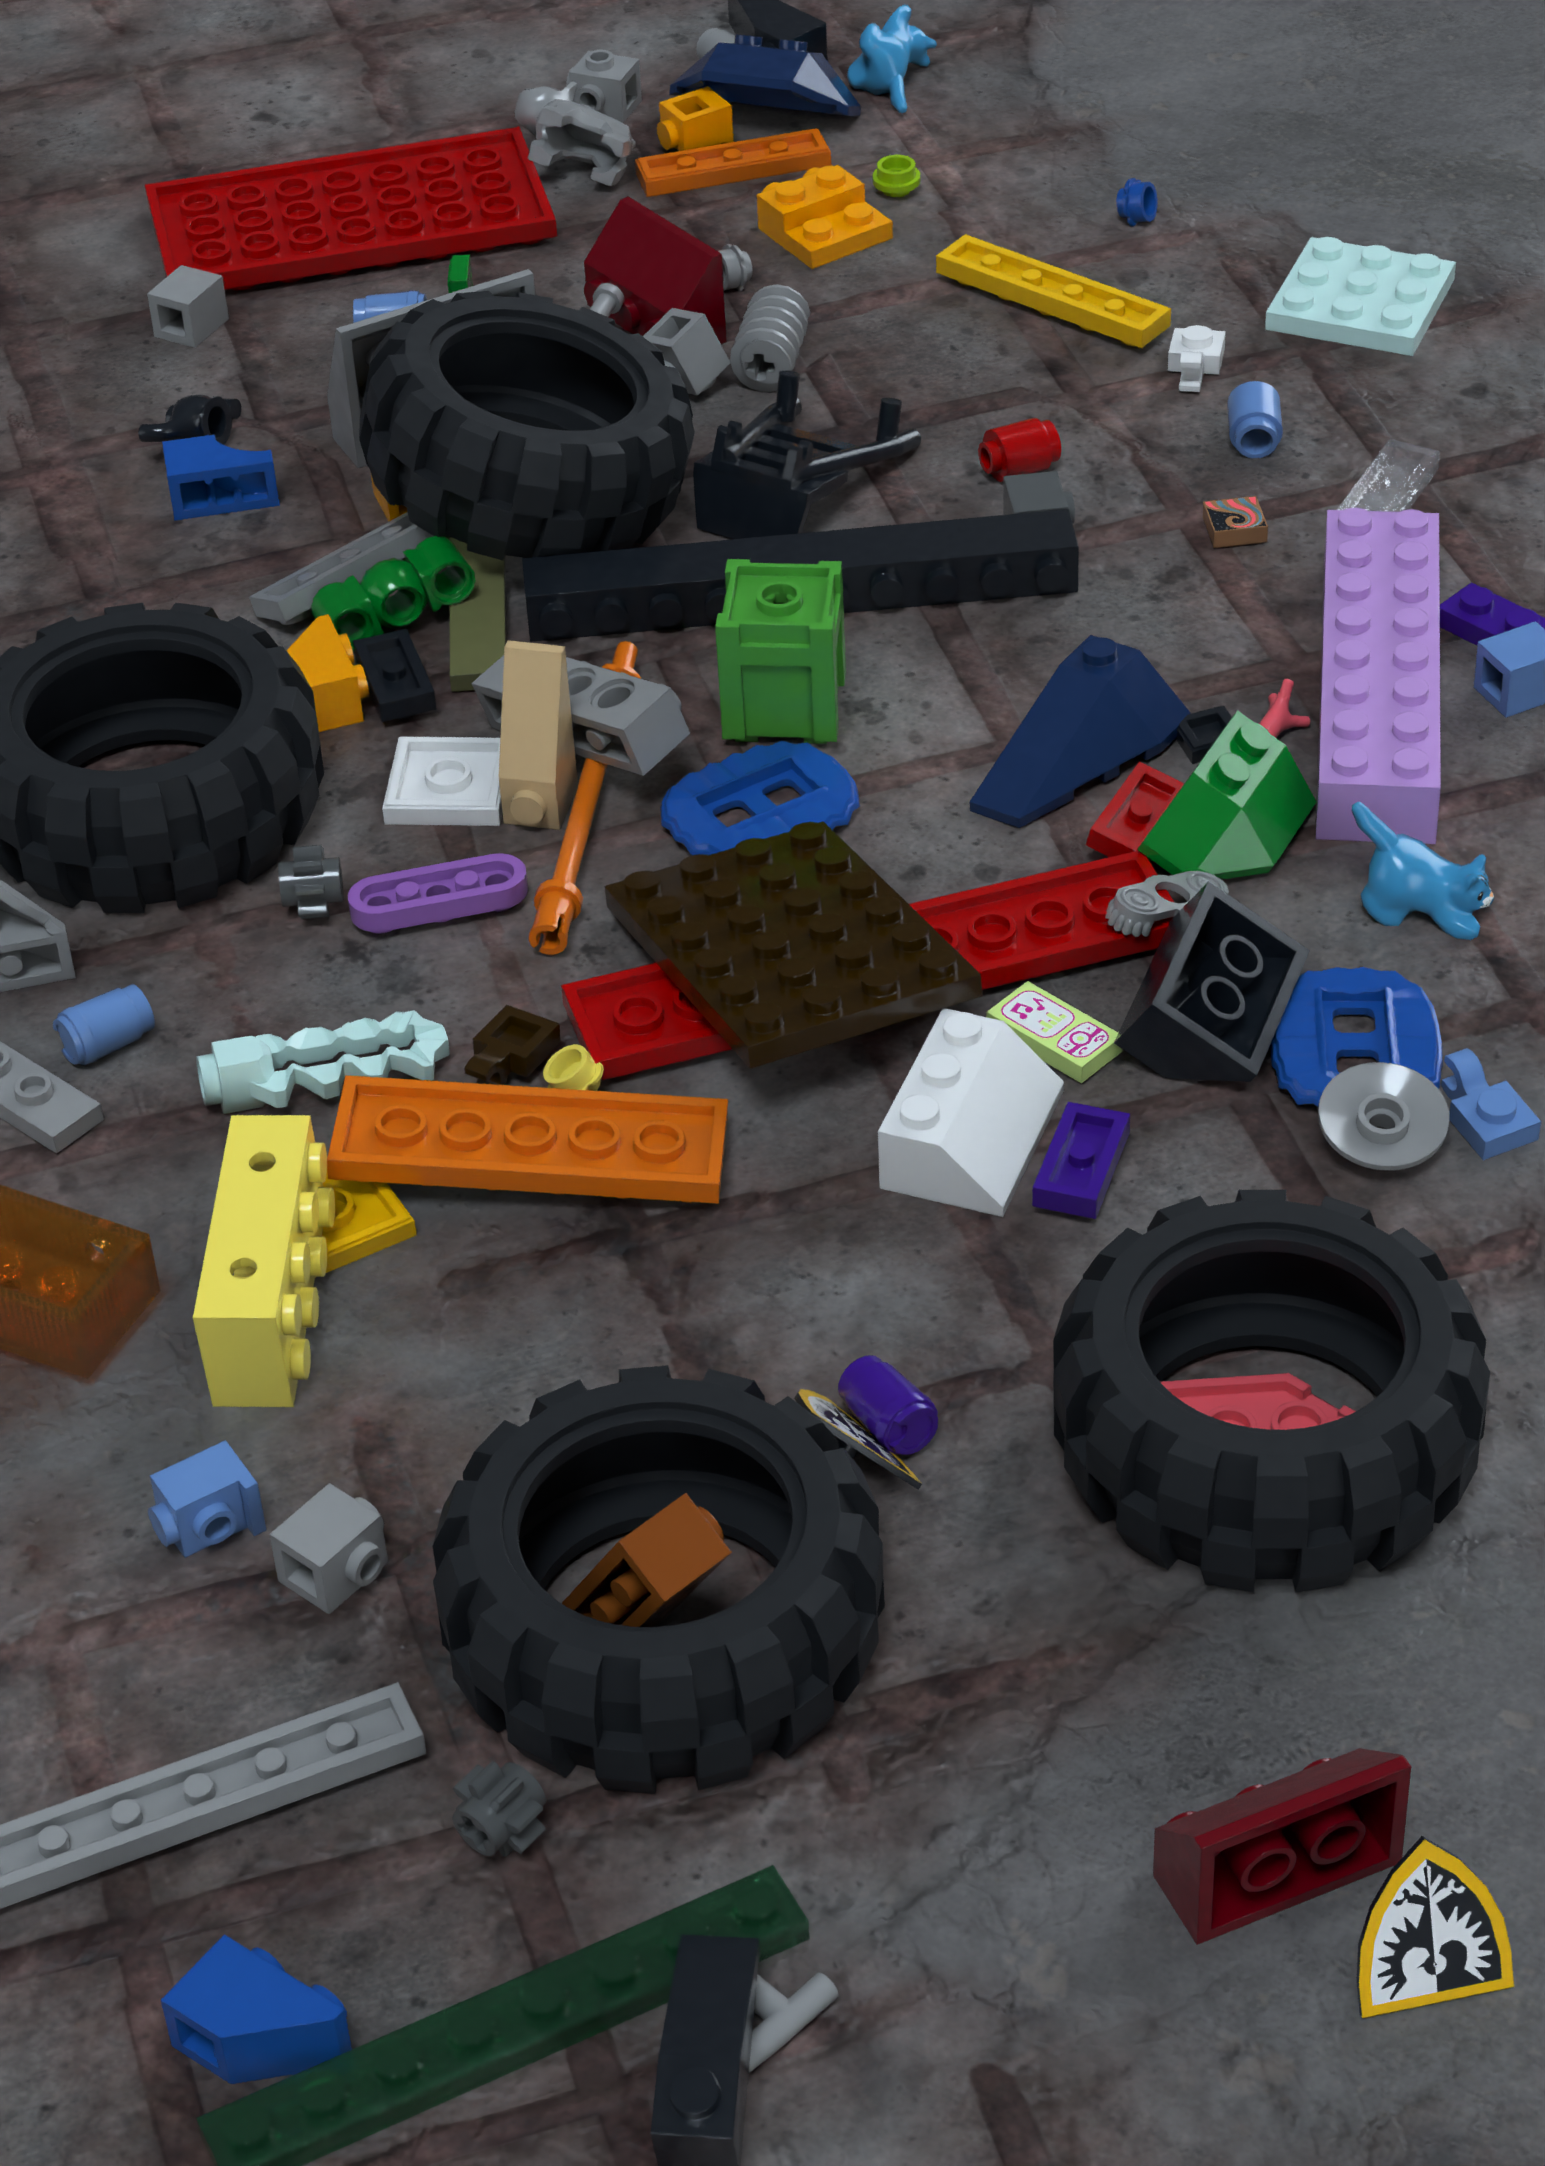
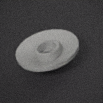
[1318,1062,1449,1170]

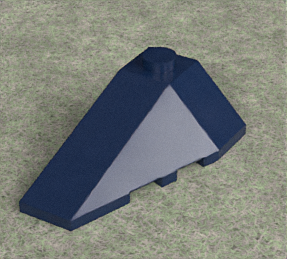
[969,635,1191,828]

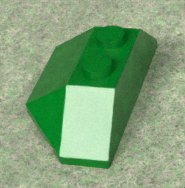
[1137,710,1317,879]

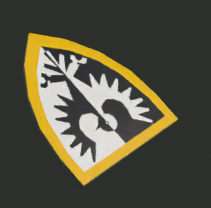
[794,1389,922,1490]
[1356,1836,1514,2018]

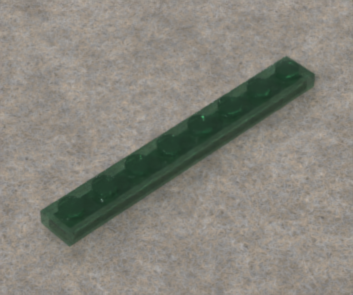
[196,1865,810,2166]

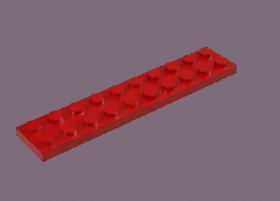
[561,850,1174,1080]

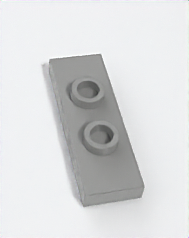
[0,1041,104,1154]

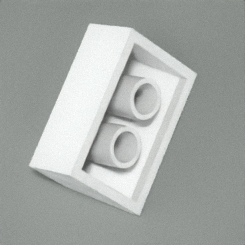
[878,1008,1064,1217]

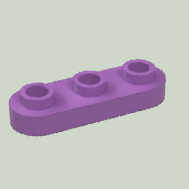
[348,853,528,934]

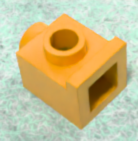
[657,86,734,151]

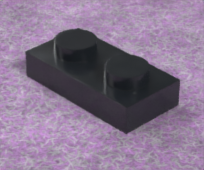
[353,629,437,722]

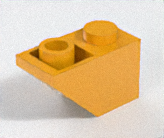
[286,614,369,732]

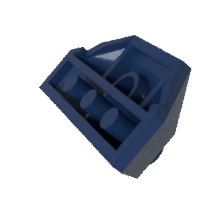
[669,34,861,116]

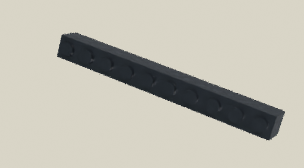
[522,509,1079,642]

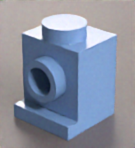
[148,1440,266,1558]

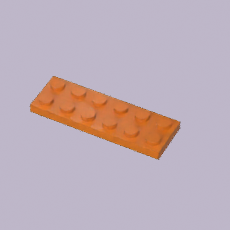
[327,1075,728,1204]

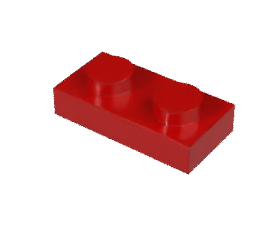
[1085,761,1184,858]

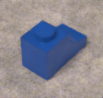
[162,434,280,520]

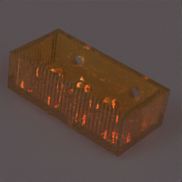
[0,1185,161,1379]

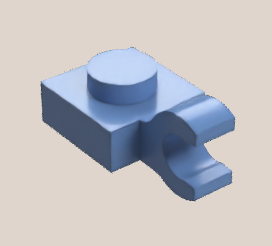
[1441,1048,1541,1160]

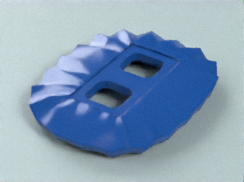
[660,740,860,855]
[1269,967,1443,1107]

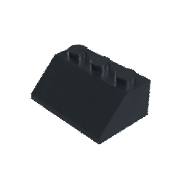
[1114,881,1310,1082]

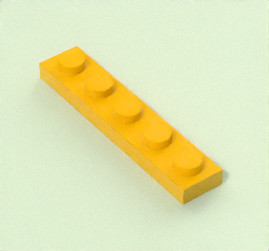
[936,234,1171,348]

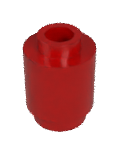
[978,418,1061,482]

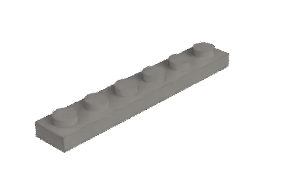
[0,1682,427,1909]

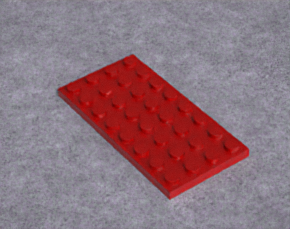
[145,127,557,290]

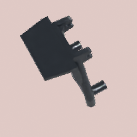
[693,370,921,539]

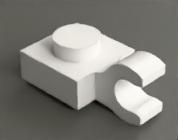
[1168,325,1226,392]

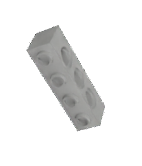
[471,655,690,776]

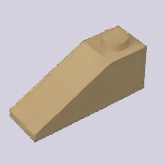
[499,640,578,830]

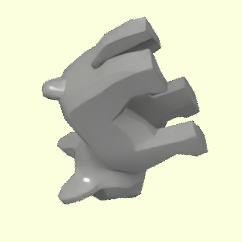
[515,81,636,186]

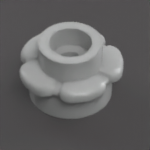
[718,244,753,292]

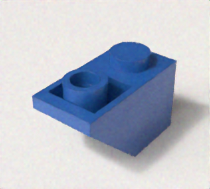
[161,1934,353,2084]

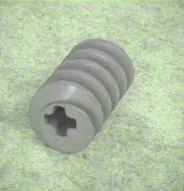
[730,284,811,392]

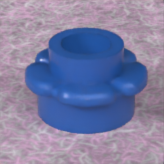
[1116,178,1158,227]

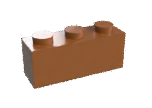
[562,1493,732,1627]

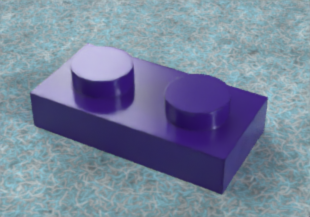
[1440,582,1545,645]
[1032,1102,1130,1219]

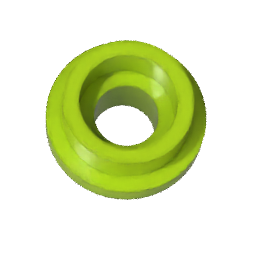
[872,155,921,197]

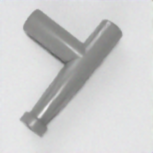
[749,1973,839,2073]

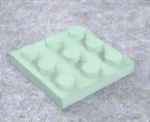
[1265,237,1456,356]

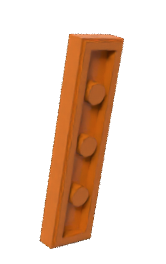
[635,128,831,197]

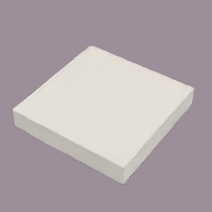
[382,737,502,826]

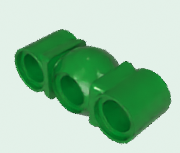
[311,536,476,651]

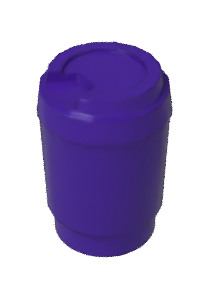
[838,1355,938,1455]

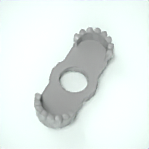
[1105,871,1229,937]

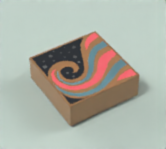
[1203,496,1268,548]

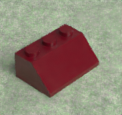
[584,196,727,344]
[1153,1748,1411,1945]

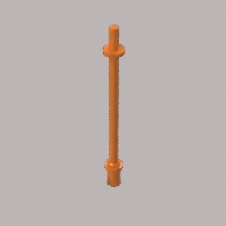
[528,641,641,955]

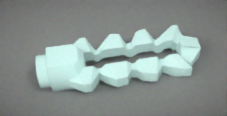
[196,1010,449,1114]

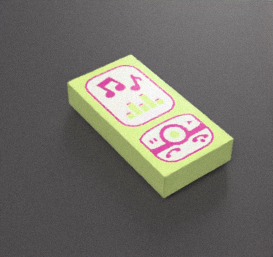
[986,981,1123,1084]

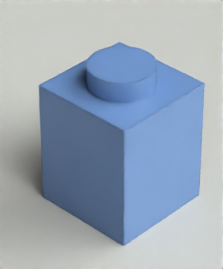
[1474,621,1545,718]

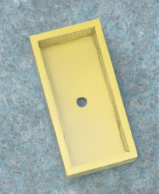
[193,1115,335,1407]

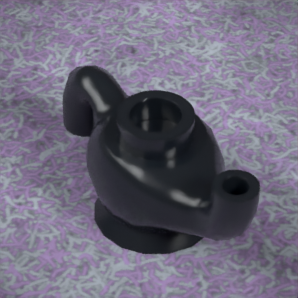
[138,395,242,445]

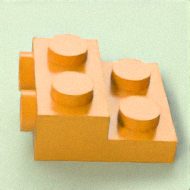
[757,164,893,269]

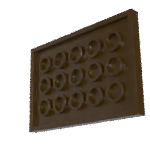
[604,821,982,1069]

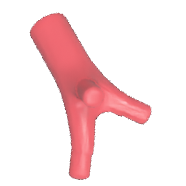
[1259,679,1310,738]

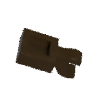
[464,1005,561,1085]

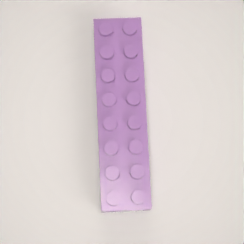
[1316,508,1441,844]

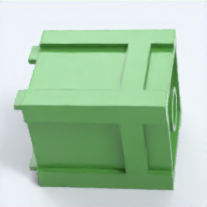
[715,559,846,744]

